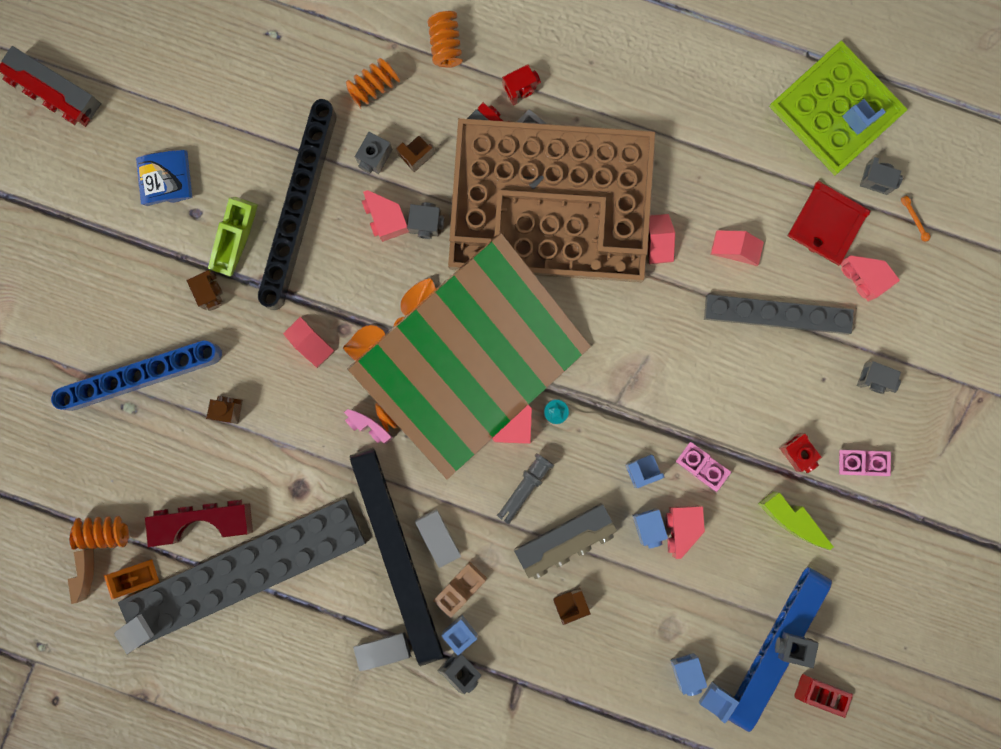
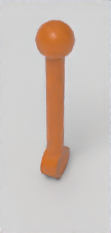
[901,195,931,242]

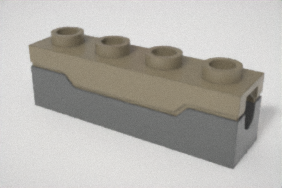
[514,503,617,579]

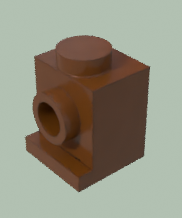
[186,270,223,311]
[206,396,243,424]

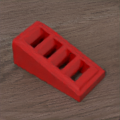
[794,674,854,718]

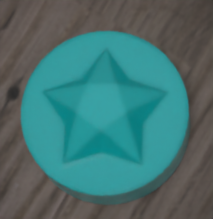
[544,400,569,424]

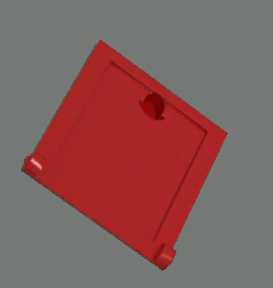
[787,180,871,266]

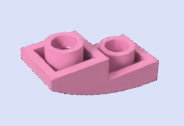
[344,409,394,444]
[676,442,731,493]
[839,450,891,476]

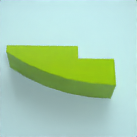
[208,197,258,276]
[758,492,834,550]

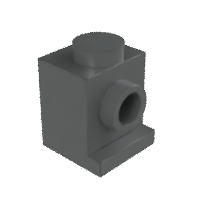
[860,157,903,195]
[857,361,901,394]
[775,632,819,669]
[437,652,482,694]

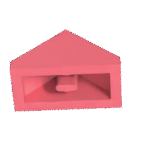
[648,214,675,264]
[710,230,764,266]
[283,317,335,368]
[492,405,532,444]

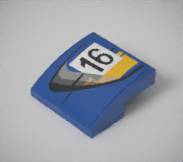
[136,150,193,206]

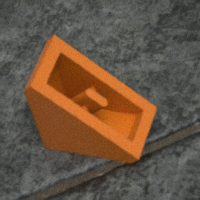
[104,559,160,600]

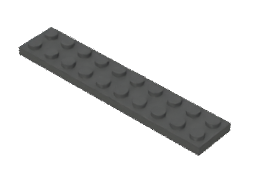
[118,498,366,648]

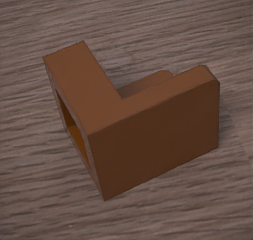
[396,136,435,172]
[553,588,591,625]

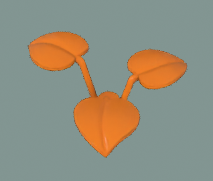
[343,278,436,361]

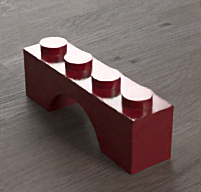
[145,499,253,547]

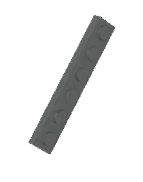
[704,294,854,335]

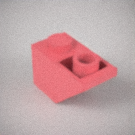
[362,190,409,242]
[841,255,900,301]
[666,505,705,559]

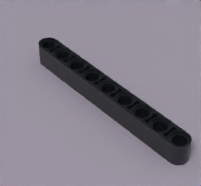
[258,99,337,310]
[349,447,444,667]

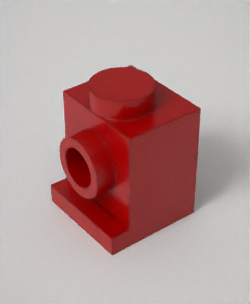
[502,64,541,106]
[779,433,822,473]

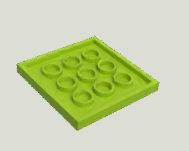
[769,40,908,176]

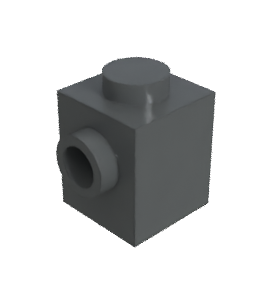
[354,132,393,174]
[407,202,445,239]

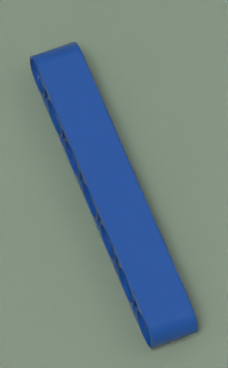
[51,341,222,411]
[728,567,832,732]

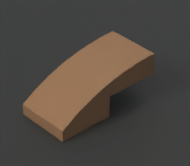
[68,549,94,604]
[433,561,487,618]

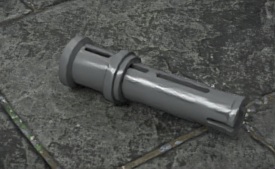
[497,453,555,524]

